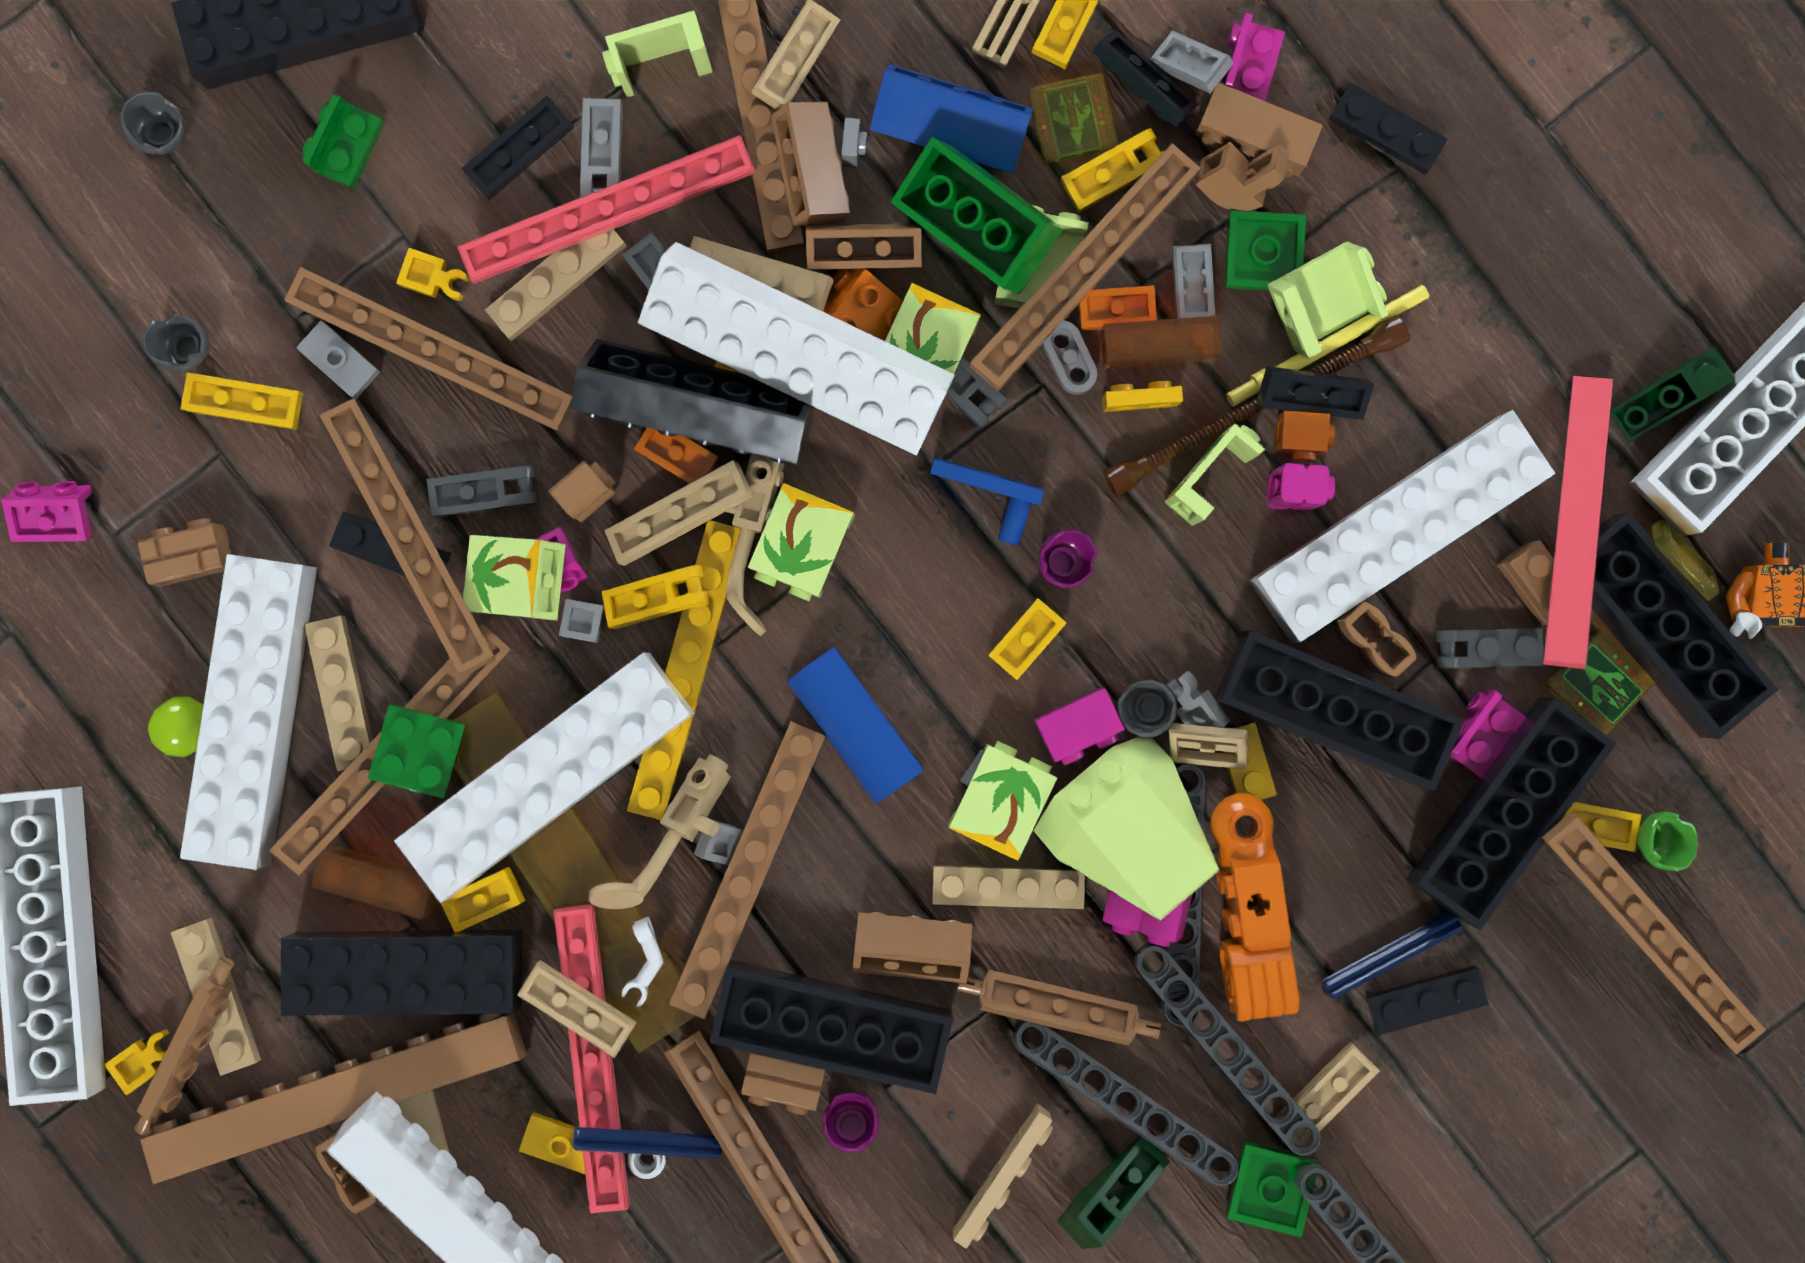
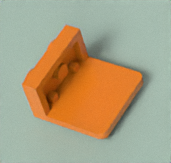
[823,268,903,341]

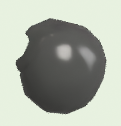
[120,92,186,155]
[143,314,209,373]
[1117,679,1177,737]

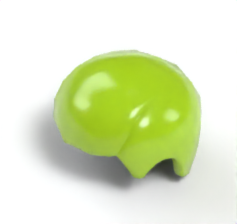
[148,696,204,757]

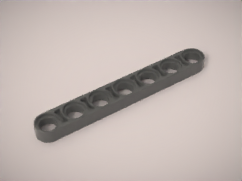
[1162,763,1205,1027]
[1134,943,1321,1156]
[1013,1021,1238,1186]
[1295,1163,1405,1263]

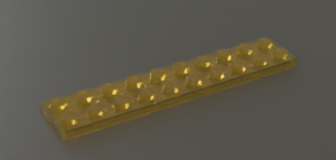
[454,692,695,1053]

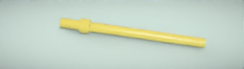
[1226,285,1429,407]

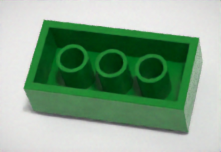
[891,137,1064,293]

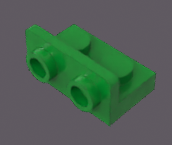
[302,94,385,190]

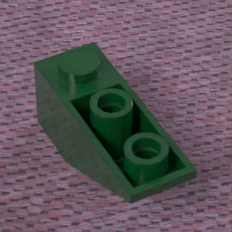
[1610,344,1736,442]

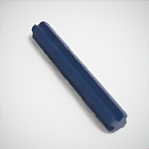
[1322,912,1462,999]
[572,1127,722,1159]

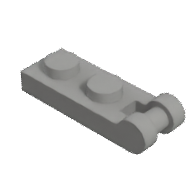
[580,98,623,198]

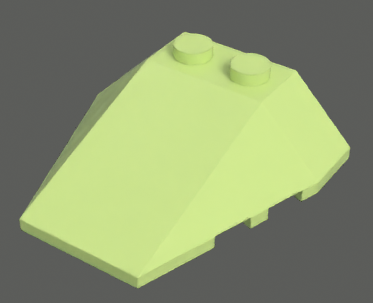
[1033,736,1219,921]

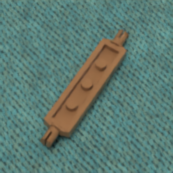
[134,957,234,1135]
[957,970,1161,1046]

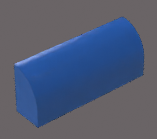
[869,64,1034,174]
[787,647,924,804]

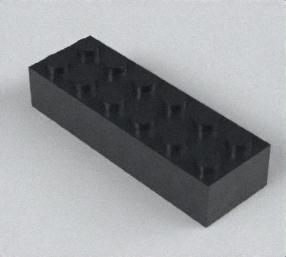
[171,0,424,90]
[571,339,814,464]
[1591,512,1778,739]
[1215,630,1464,791]
[1406,697,1617,930]
[281,930,522,1016]
[709,960,953,1094]

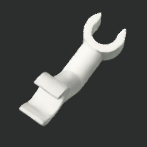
[622,917,663,1007]

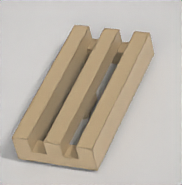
[972,0,1040,69]
[1169,723,1249,770]

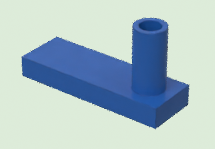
[930,457,1044,545]

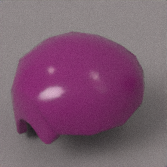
[1038,530,1098,588]
[822,1091,880,1153]

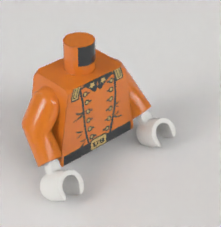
[1725,543,1805,639]

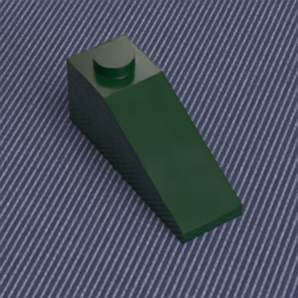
[1057,1136,1170,1249]

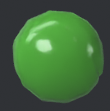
[1637,811,1698,871]

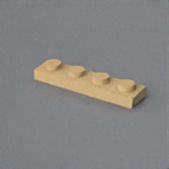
[485,229,626,341]
[690,236,834,312]
[604,460,753,566]
[304,616,373,771]
[932,865,1085,909]
[170,918,261,1076]
[953,1103,1053,1249]

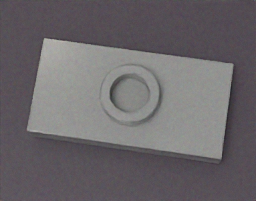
[1150,30,1233,94]
[1171,244,1216,323]
[296,320,381,399]

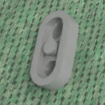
[1042,321,1097,395]

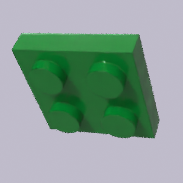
[1224,210,1306,291]
[367,703,466,799]
[1225,1141,1320,1238]

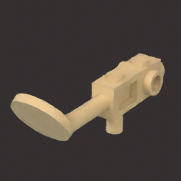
[726,453,785,636]
[589,755,731,909]

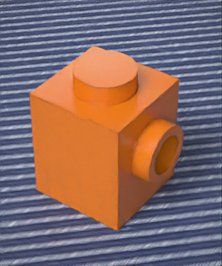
[1274,411,1335,462]

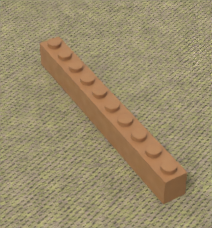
[140,1012,528,1184]

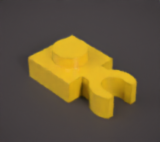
[396,248,470,301]
[104,1029,169,1095]

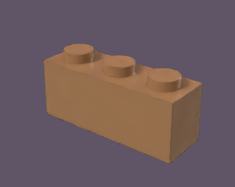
[1194,83,1323,177]
[771,102,850,226]
[806,223,922,269]
[852,912,972,984]

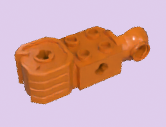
[1210,793,1299,1022]

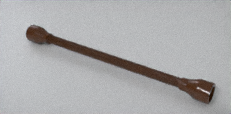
[1103,315,1410,497]

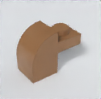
[1195,142,1289,211]

